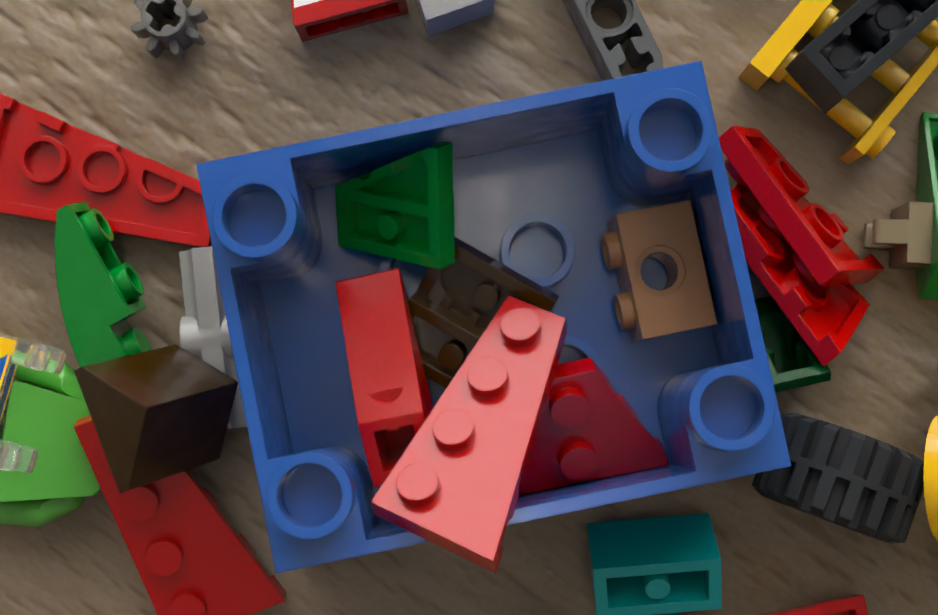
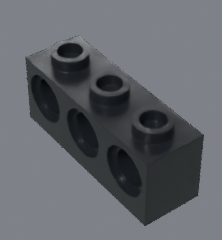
[785,0,938,114]

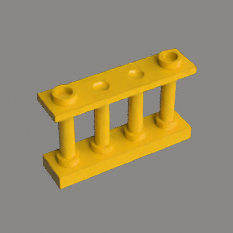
[739,0,938,165]

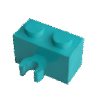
[587,513,722,615]

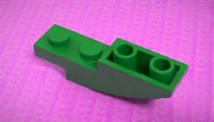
[54,202,152,367]

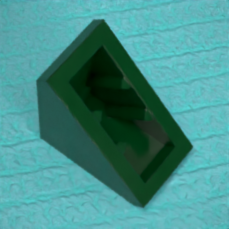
[755,296,831,393]

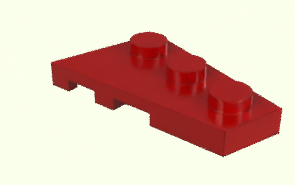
[730,183,870,367]

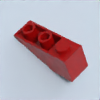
[335,268,433,487]

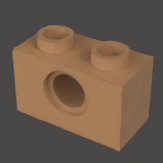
[601,200,717,342]

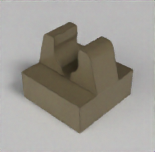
[863,201,934,270]

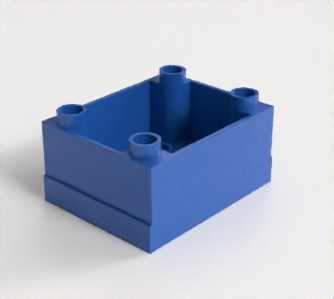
[196,60,792,573]

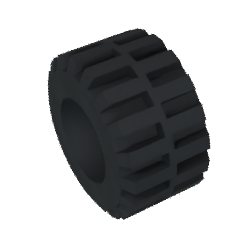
[752,413,924,544]

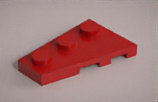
[719,125,885,286]

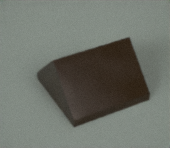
[74,344,238,494]

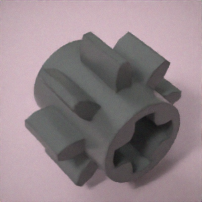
[130,0,208,61]

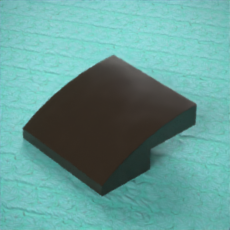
[408,237,559,388]

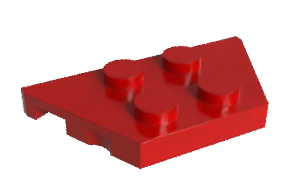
[519,358,669,495]

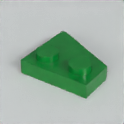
[335,141,455,270]

